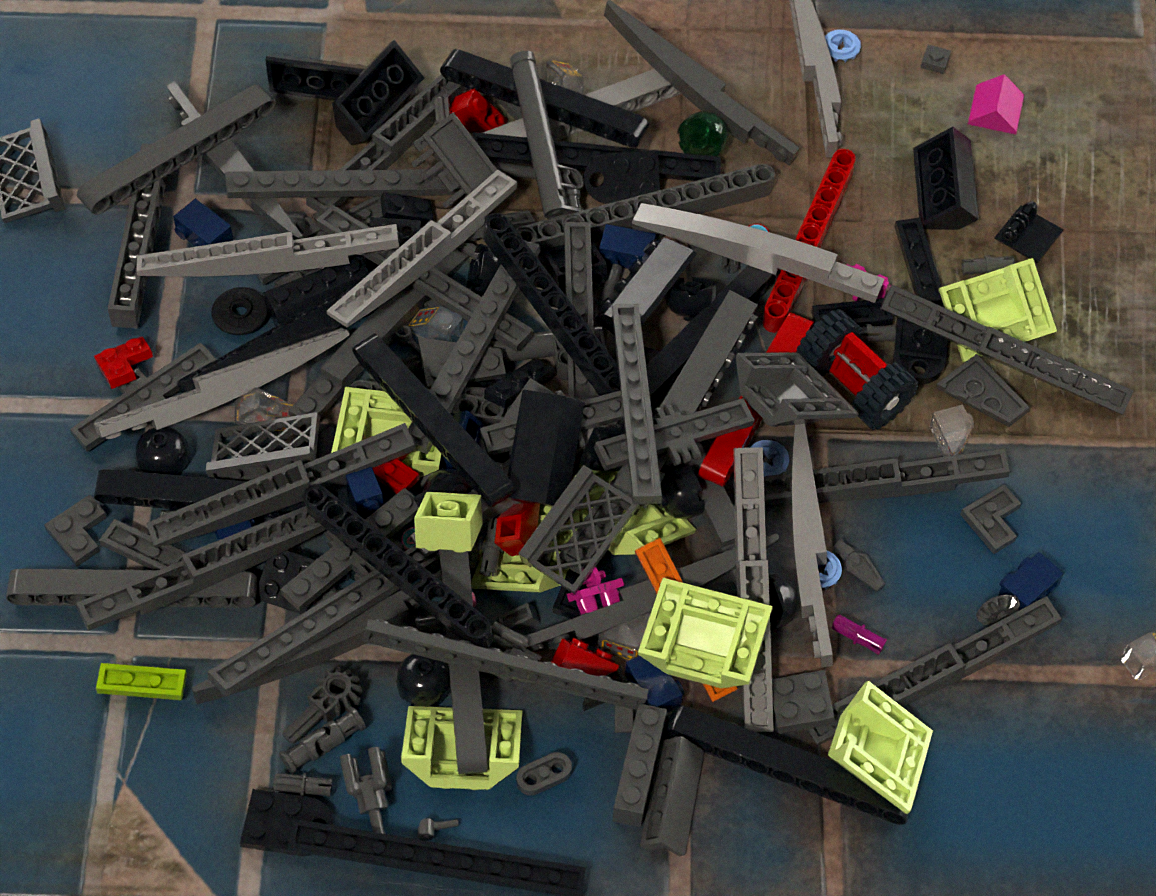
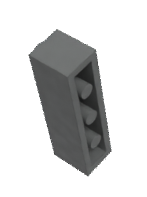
[613,703,667,827]

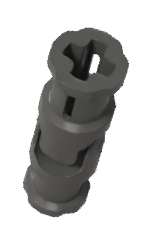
[279,707,366,775]

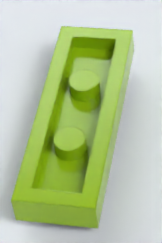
[96,663,187,700]

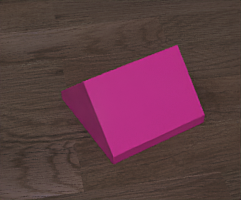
[968,74,1024,134]

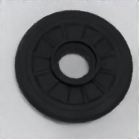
[211,287,268,335]

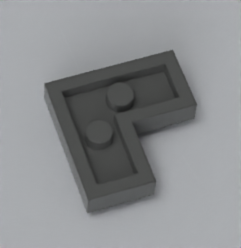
[960,484,1021,554]
[44,494,107,567]

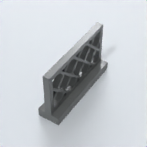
[0,118,65,223]
[206,412,320,481]
[518,465,640,594]

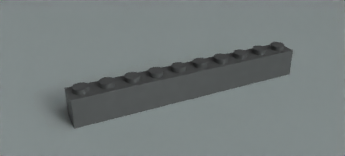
[609,290,758,516]

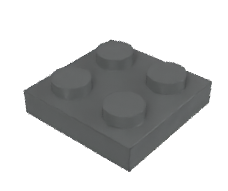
[772,670,835,734]

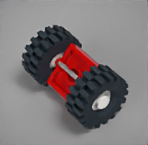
[796,309,919,430]

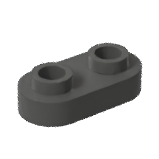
[517,752,572,796]

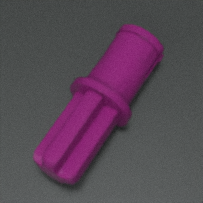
[831,615,887,655]

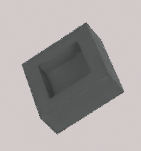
[920,44,951,74]

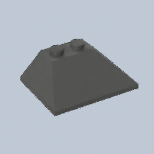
[736,352,858,427]

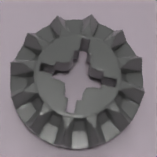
[976,595,1020,625]

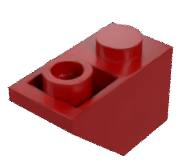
[450,89,507,133]
[495,503,540,556]
[551,638,619,676]

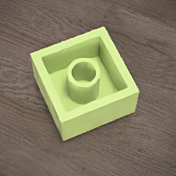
[414,492,483,553]

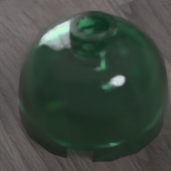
[677,111,728,156]

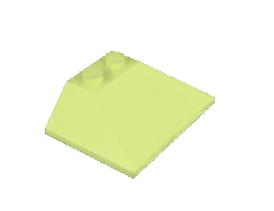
[938,258,1057,362]
[331,387,442,478]
[571,470,697,555]
[471,502,580,592]
[638,578,772,688]
[828,681,933,814]
[401,706,522,790]

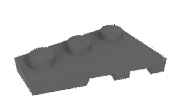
[418,337,506,389]
[936,354,1030,427]

